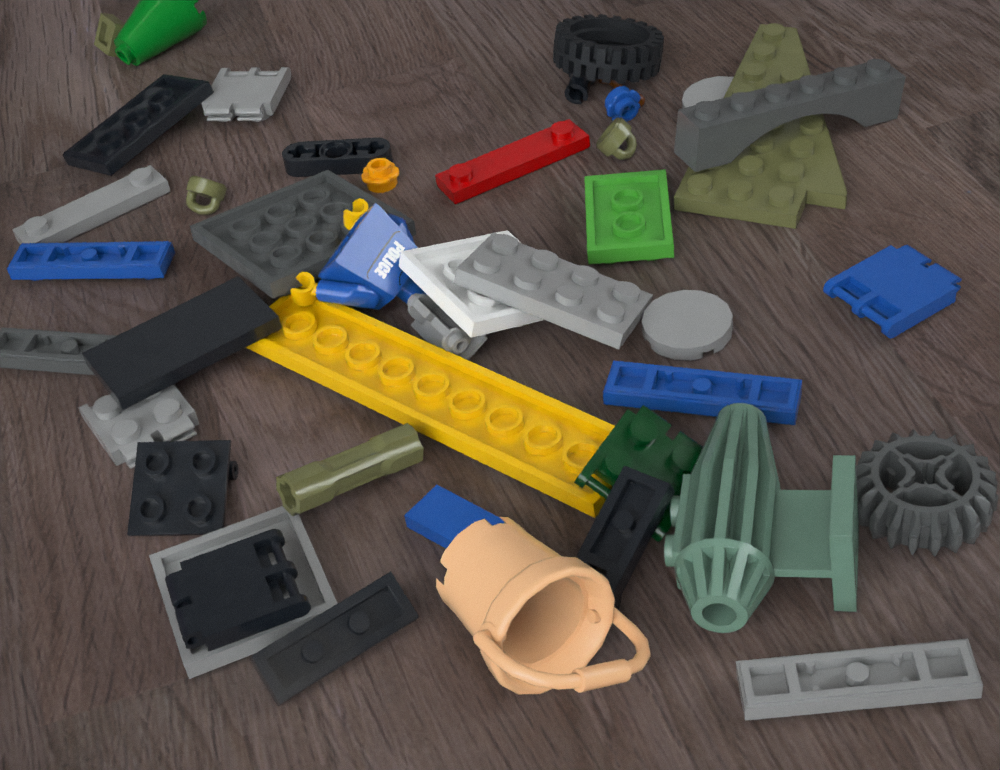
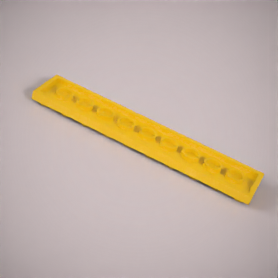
[245,287,615,518]

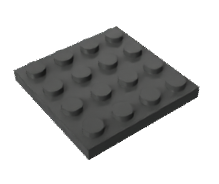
[190,170,416,298]

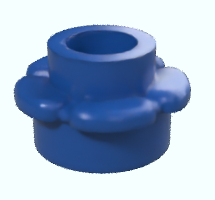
[605,86,641,121]

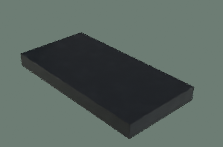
[63,74,214,176]
[82,276,282,410]

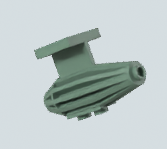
[664,403,859,633]

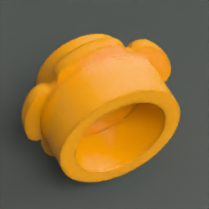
[361,158,400,193]

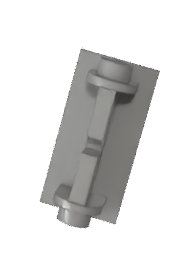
[407,293,488,360]

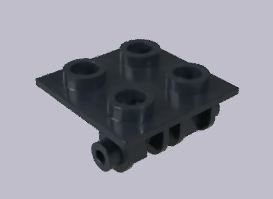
[127,440,238,536]

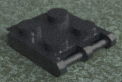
[165,529,311,652]

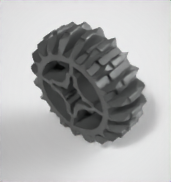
[856,429,999,557]

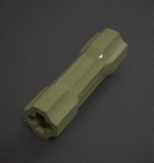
[276,423,424,516]

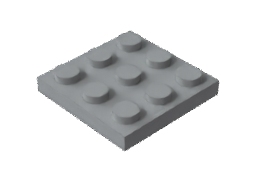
[149,506,338,679]

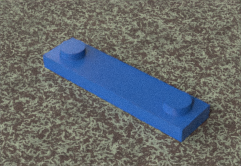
[7,241,175,281]
[603,361,802,425]

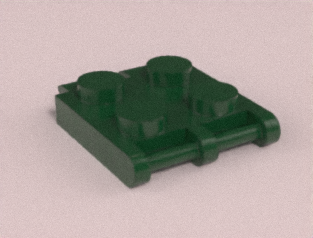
[574,405,703,543]

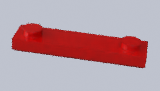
[435,119,590,204]

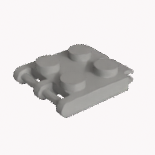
[201,67,291,122]
[78,384,199,469]

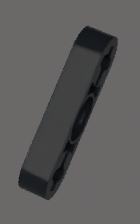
[282,138,393,177]

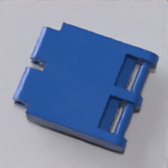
[823,245,962,339]

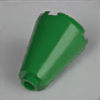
[114,0,207,66]

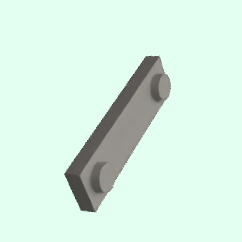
[12,165,170,245]
[736,638,983,721]

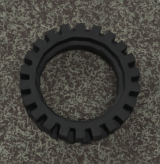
[553,14,664,83]

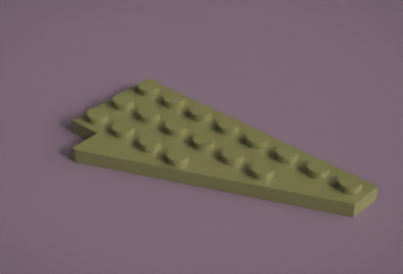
[674,23,847,229]

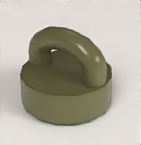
[596,117,637,160]
[186,175,227,215]

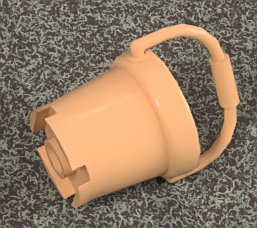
[436,517,651,695]

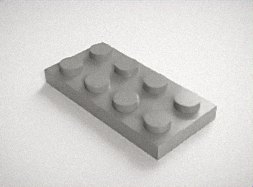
[454,232,653,350]

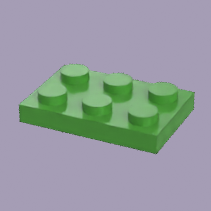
[584,169,674,265]

